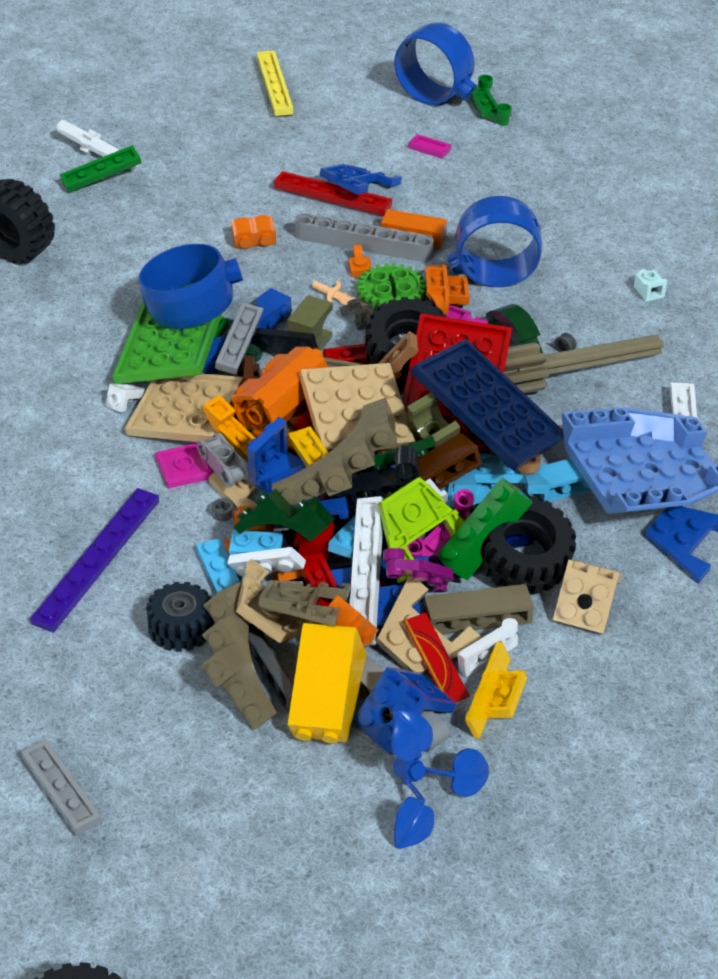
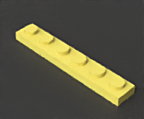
[257,51,293,116]

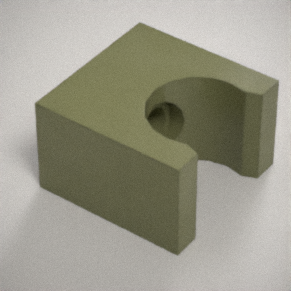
[287,295,333,351]
[407,392,460,452]

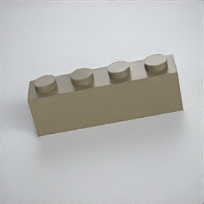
[423,584,534,635]

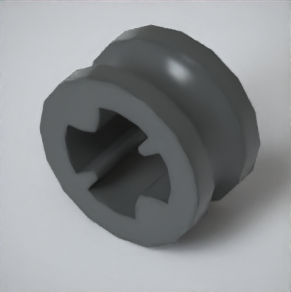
[554,332,577,352]
[212,498,234,521]

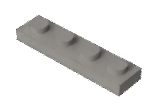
[215,302,264,375]
[21,739,102,836]

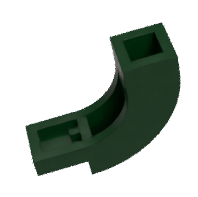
[485,304,543,353]

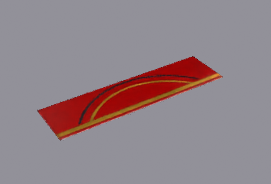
[403,612,470,703]

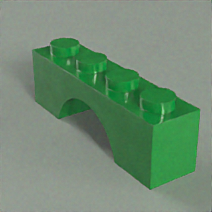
[436,477,533,581]

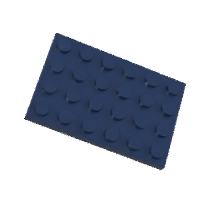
[410,339,564,471]

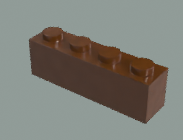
[419,433,482,490]

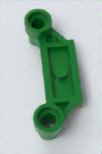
[470,75,512,126]

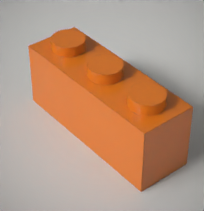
[381,209,447,249]

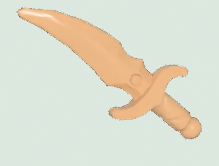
[312,281,372,317]

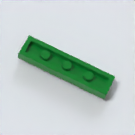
[60,145,142,193]

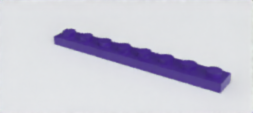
[30,488,159,633]

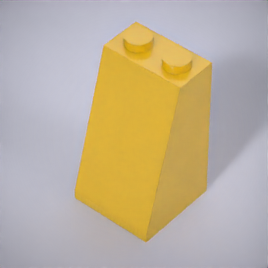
[288,623,367,744]

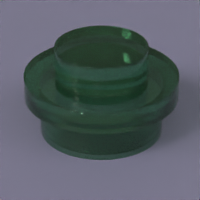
[243,344,262,363]

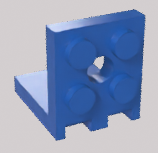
[247,417,304,492]
[352,667,457,755]

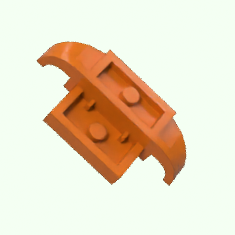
[425,264,470,314]

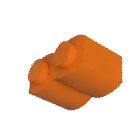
[231,215,276,249]

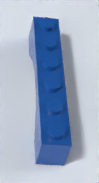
[202,288,292,374]

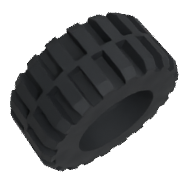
[0,179,55,263]
[365,297,447,384]
[480,496,576,594]

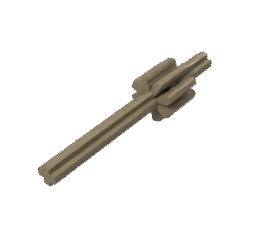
[504,334,664,394]

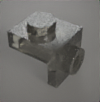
[340,299,374,331]

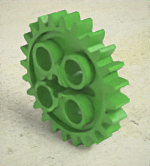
[357,263,426,309]

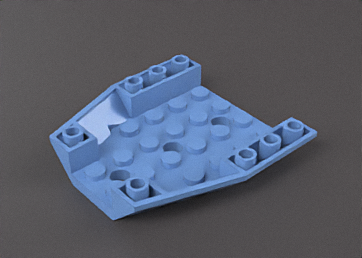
[562,407,718,514]

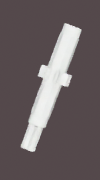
[57,120,139,171]

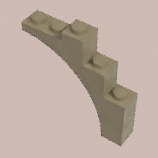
[271,397,397,506]
[200,581,277,730]

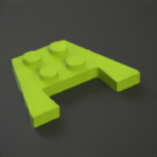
[377,477,465,582]

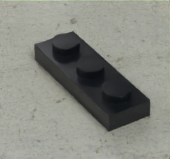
[253,328,318,354]

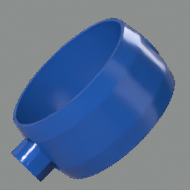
[394,22,476,105]
[447,196,542,287]
[139,244,243,329]

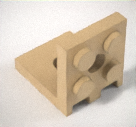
[553,559,624,634]

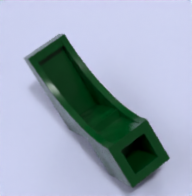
[234,489,334,542]

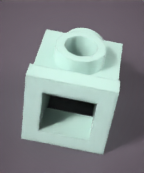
[634,269,667,301]

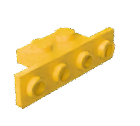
[465,642,528,739]

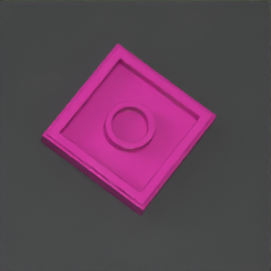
[155,443,214,489]

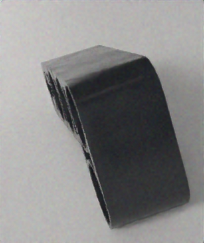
[327,446,422,510]

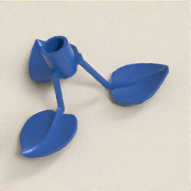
[391,710,489,849]

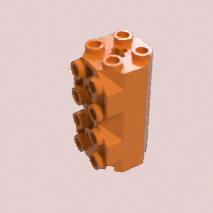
[232,347,328,437]

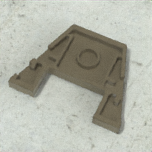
[259,580,351,626]

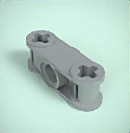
[197,432,249,488]

